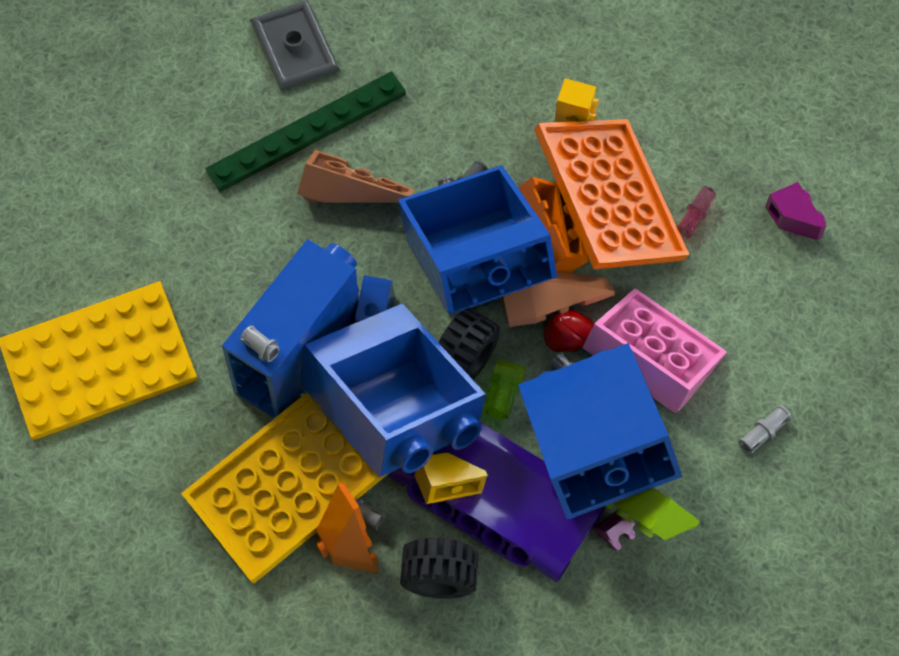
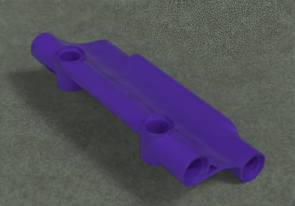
[387,422,606,583]

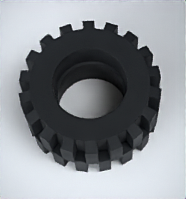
[438,308,500,380]
[400,538,479,599]

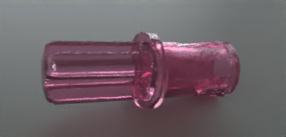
[677,186,716,238]

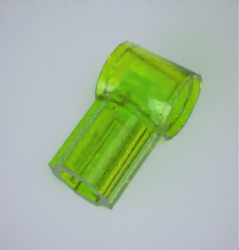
[484,359,526,419]

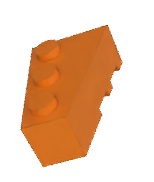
[518,177,588,273]

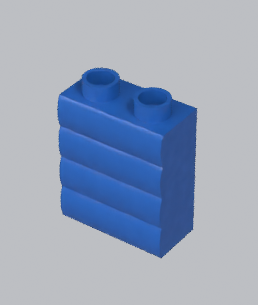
[398,165,557,315]
[301,303,485,477]

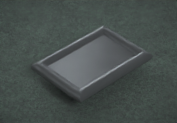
[250,0,340,90]

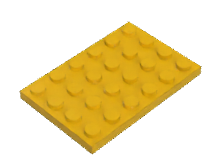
[0,281,198,441]
[181,393,389,584]

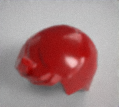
[543,310,594,353]

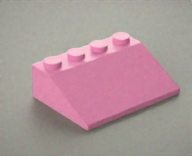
[583,288,727,414]

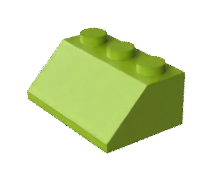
[606,488,700,540]

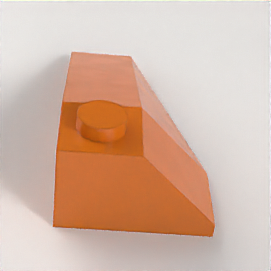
[315,482,379,573]

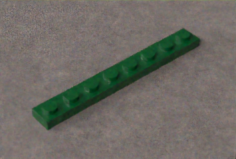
[205,71,406,193]

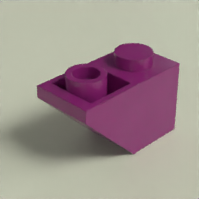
[765,182,827,240]

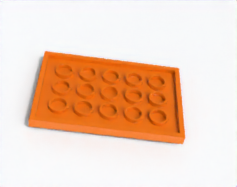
[534,119,689,269]

